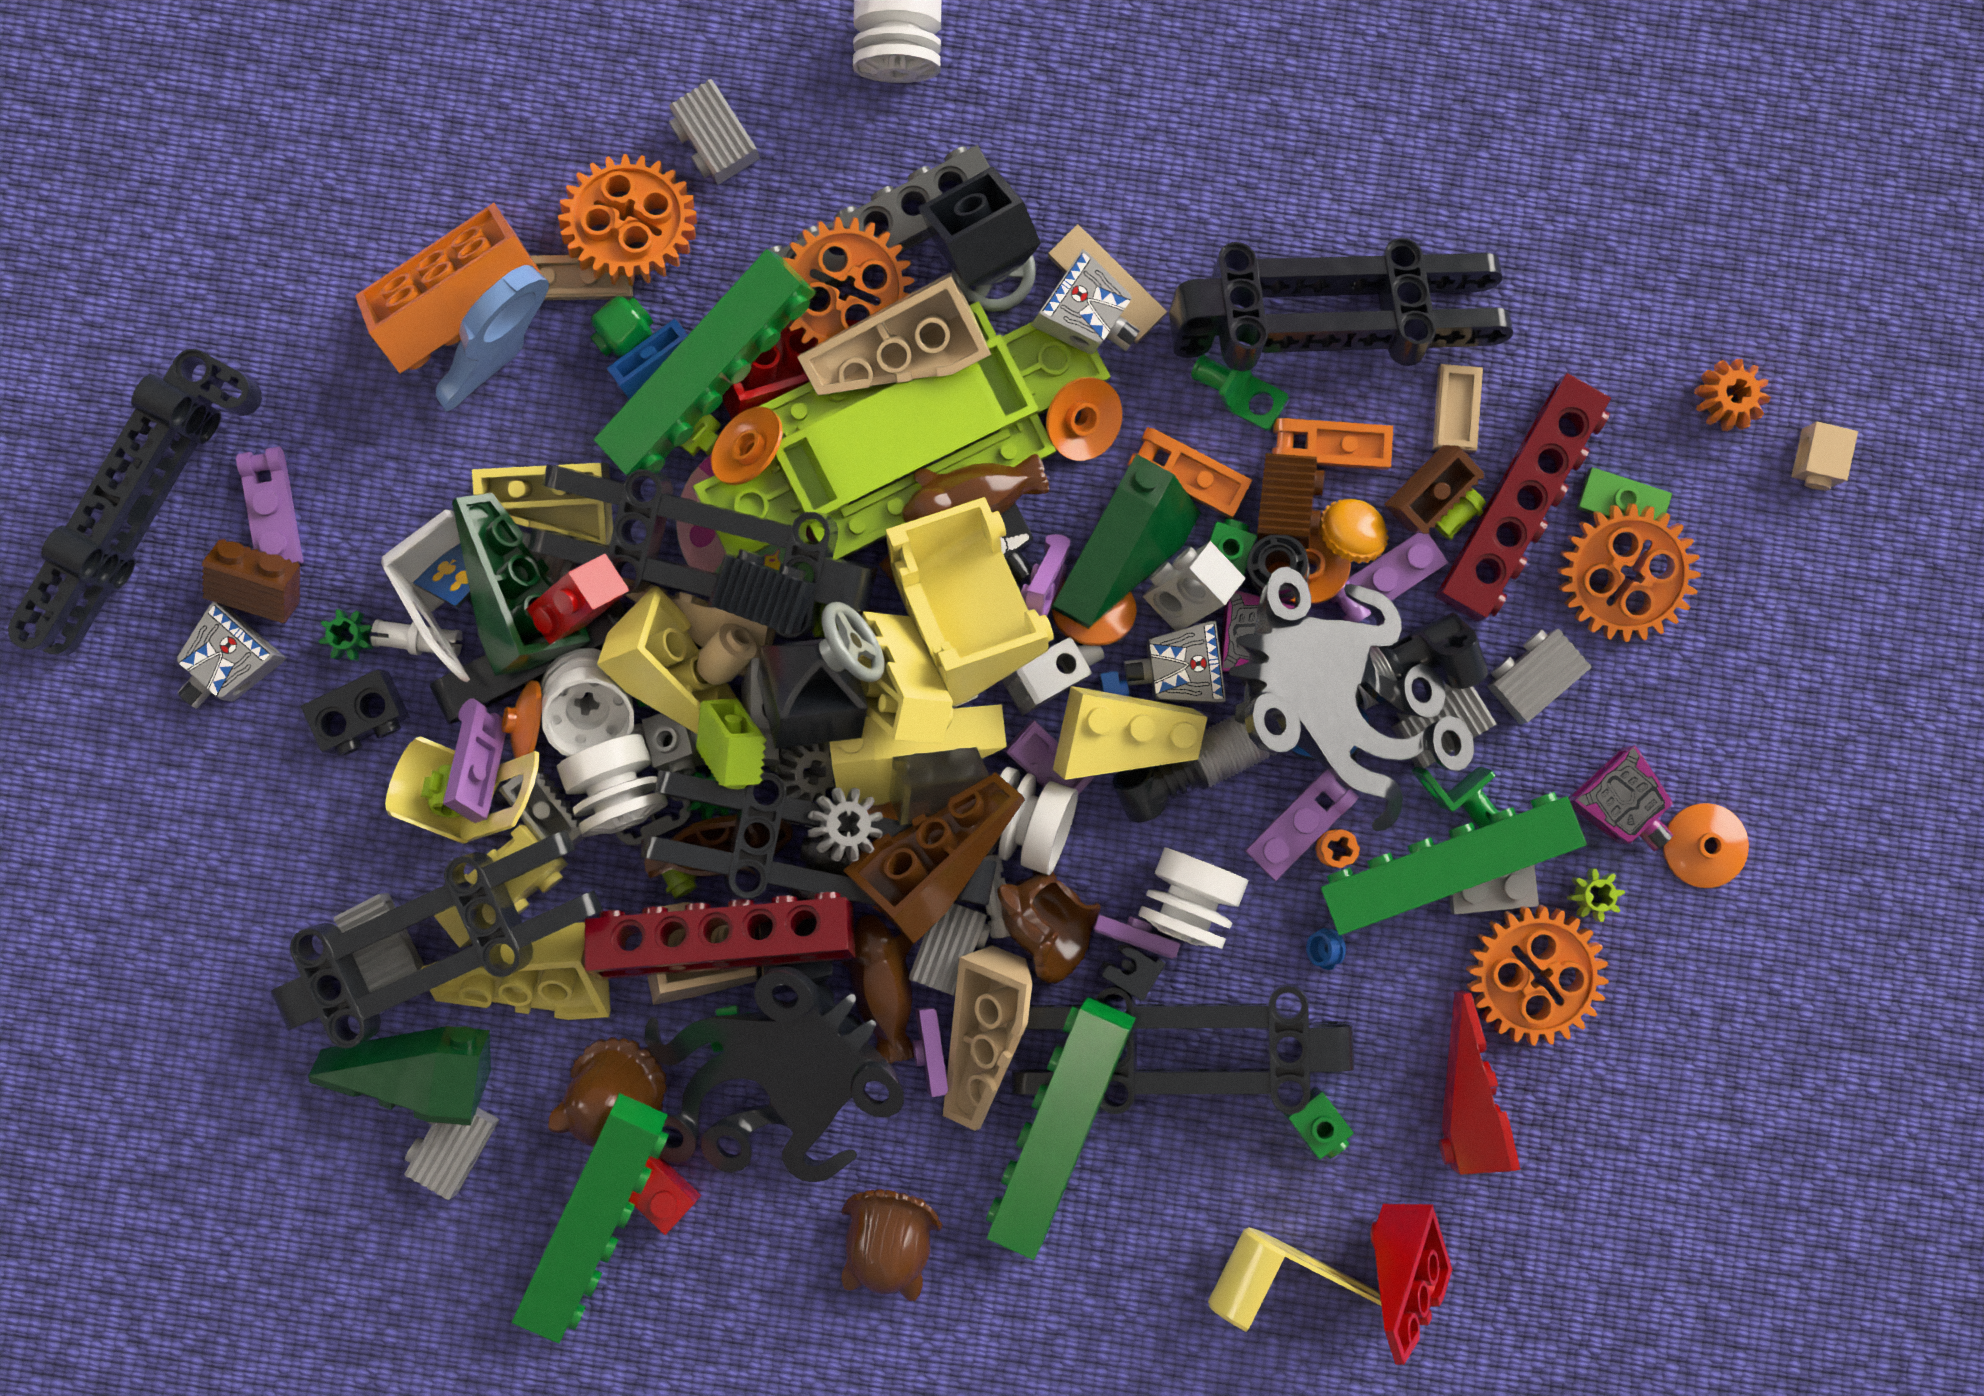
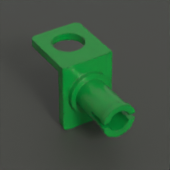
[1191,354,1289,431]
[1411,766,1499,828]

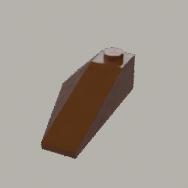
[843,773,1025,944]

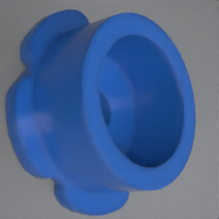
[1306,928,1346,970]

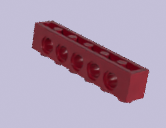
[1434,373,1611,622]
[585,892,855,980]

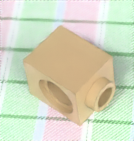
[1791,422,1858,490]

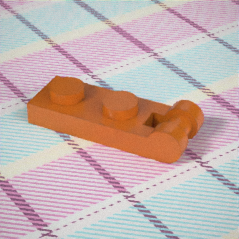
[1272,418,1393,470]
[1127,427,1252,519]

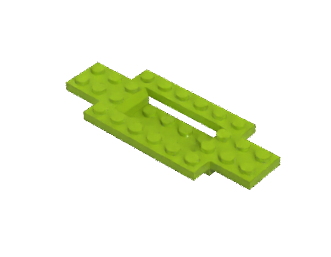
[693,301,1111,559]

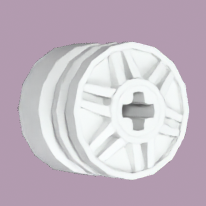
[853,0,942,83]
[541,648,634,757]
[557,734,668,837]
[988,767,1078,875]
[1138,847,1249,949]

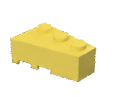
[472,463,613,545]
[857,611,953,744]
[1053,686,1208,780]
[434,825,568,948]

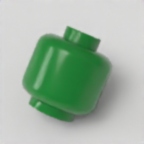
[590,296,654,358]

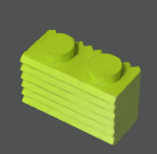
[696,699,767,789]

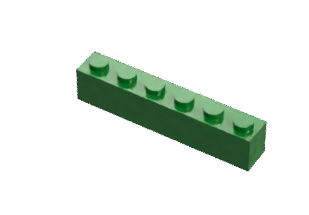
[593,249,817,476]
[1321,792,1587,936]
[986,997,1136,1260]
[511,1093,669,1344]

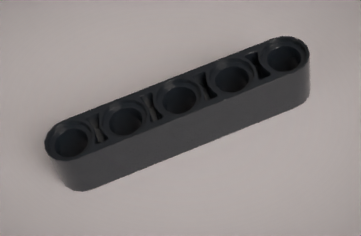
[429,599,626,724]

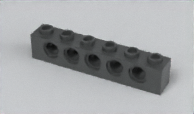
[768,144,990,302]

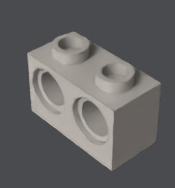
[1142,541,1246,631]

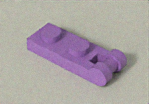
[236,446,303,564]
[1331,533,1448,623]
[1021,534,1070,616]
[443,699,506,823]
[1244,769,1359,881]

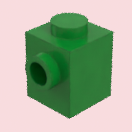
[1207,519,1257,576]
[1283,1087,1354,1159]

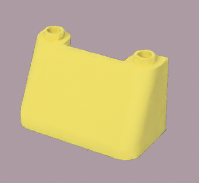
[886,497,1054,707]

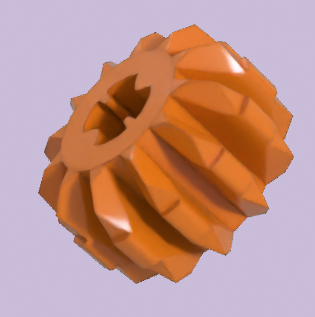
[1694,359,1771,432]

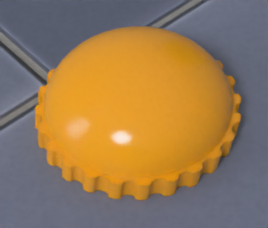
[1319,499,1389,564]

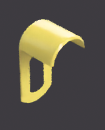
[385,736,539,844]
[1208,1227,1381,1332]

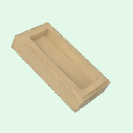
[1432,364,1483,453]

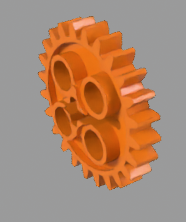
[558,154,697,286]
[782,217,915,346]
[1557,503,1701,642]
[1466,905,1609,1046]

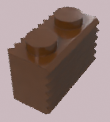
[1384,445,1484,534]
[1257,453,1325,549]
[201,539,300,624]

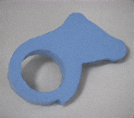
[435,265,549,412]

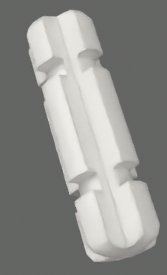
[984,854,1010,939]

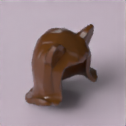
[997,870,1101,984]
[548,1037,667,1147]
[841,1189,943,1301]

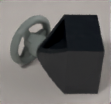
[918,166,1041,312]
[757,602,885,749]

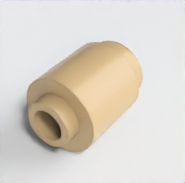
[697,623,757,685]

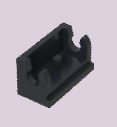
[1098,945,1166,1001]

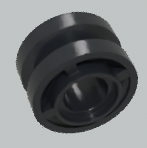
[1247,534,1310,602]

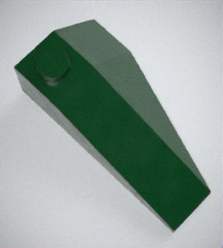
[1051,454,1201,629]
[452,493,591,676]
[308,1026,491,1126]

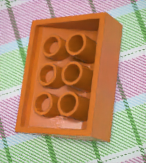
[355,203,543,374]

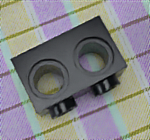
[300,669,410,757]

